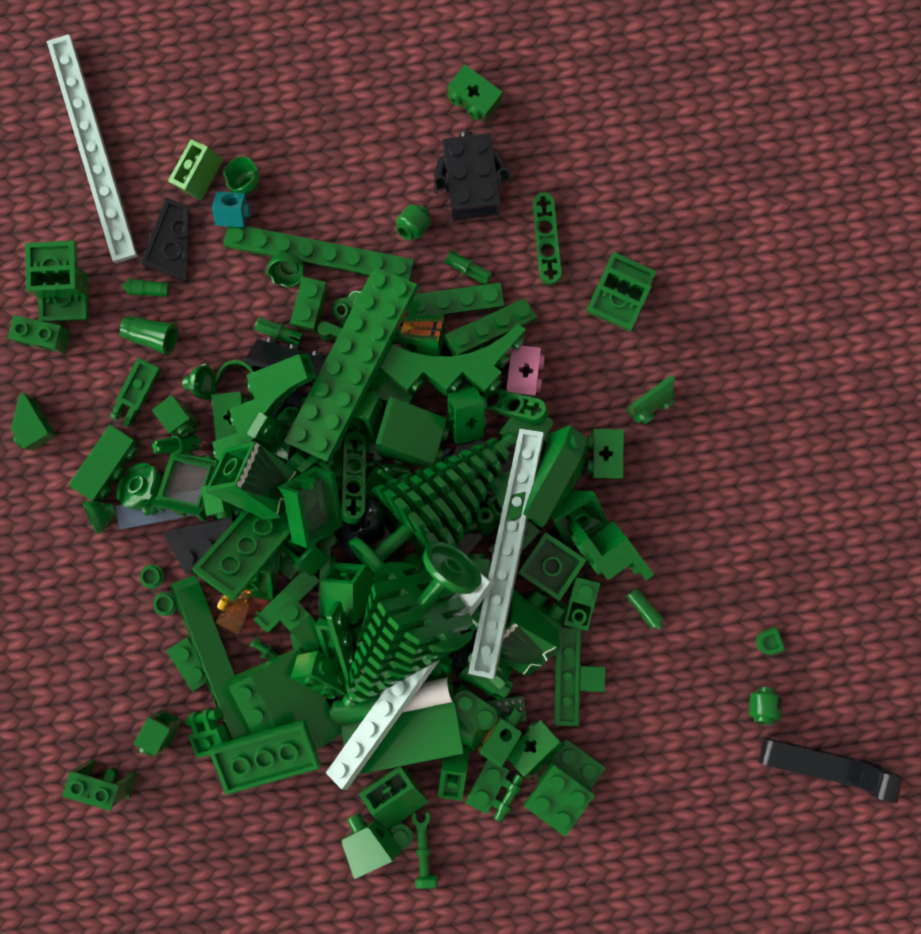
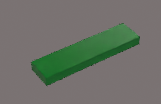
[554,627,581,726]

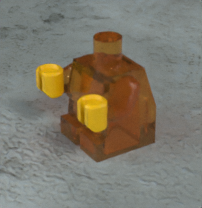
[216,590,251,634]

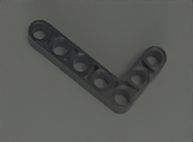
[758,737,903,803]

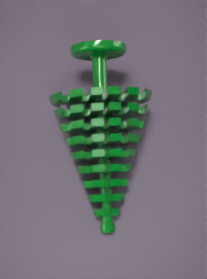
[349,432,517,575]
[343,542,482,708]

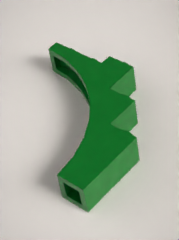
[377,324,526,396]
[212,354,317,461]

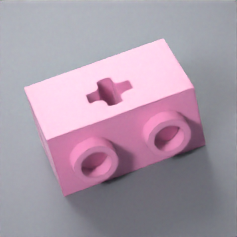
[506,346,544,398]

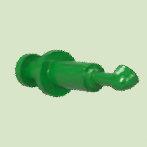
[249,637,280,660]

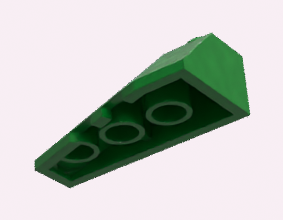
[523,425,587,527]

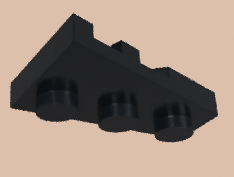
[140,197,190,282]
[162,517,236,574]

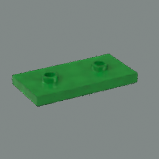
[208,719,322,795]

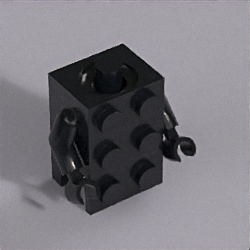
[434,131,512,221]

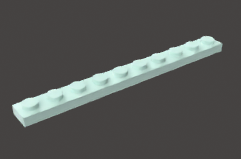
[47,34,138,264]
[468,429,545,680]
[326,572,494,790]

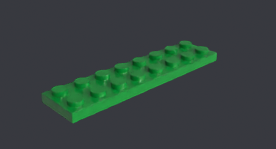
[284,267,419,464]
[192,440,356,602]

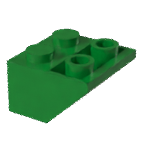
[321,563,376,624]
[359,765,429,830]

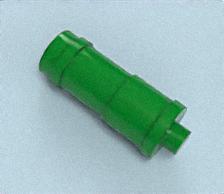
[123,278,170,297]
[626,587,665,630]

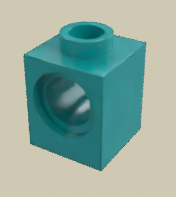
[212,191,251,227]

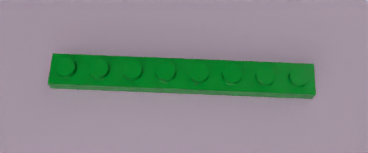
[223,226,414,281]

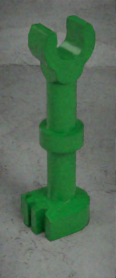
[412,811,438,889]

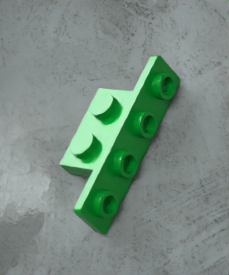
[315,601,356,684]

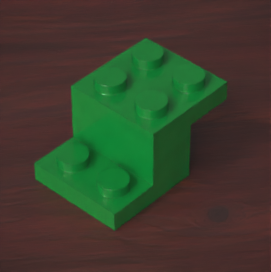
[25,240,90,323]
[586,252,657,332]
[569,520,654,580]
[524,737,606,837]

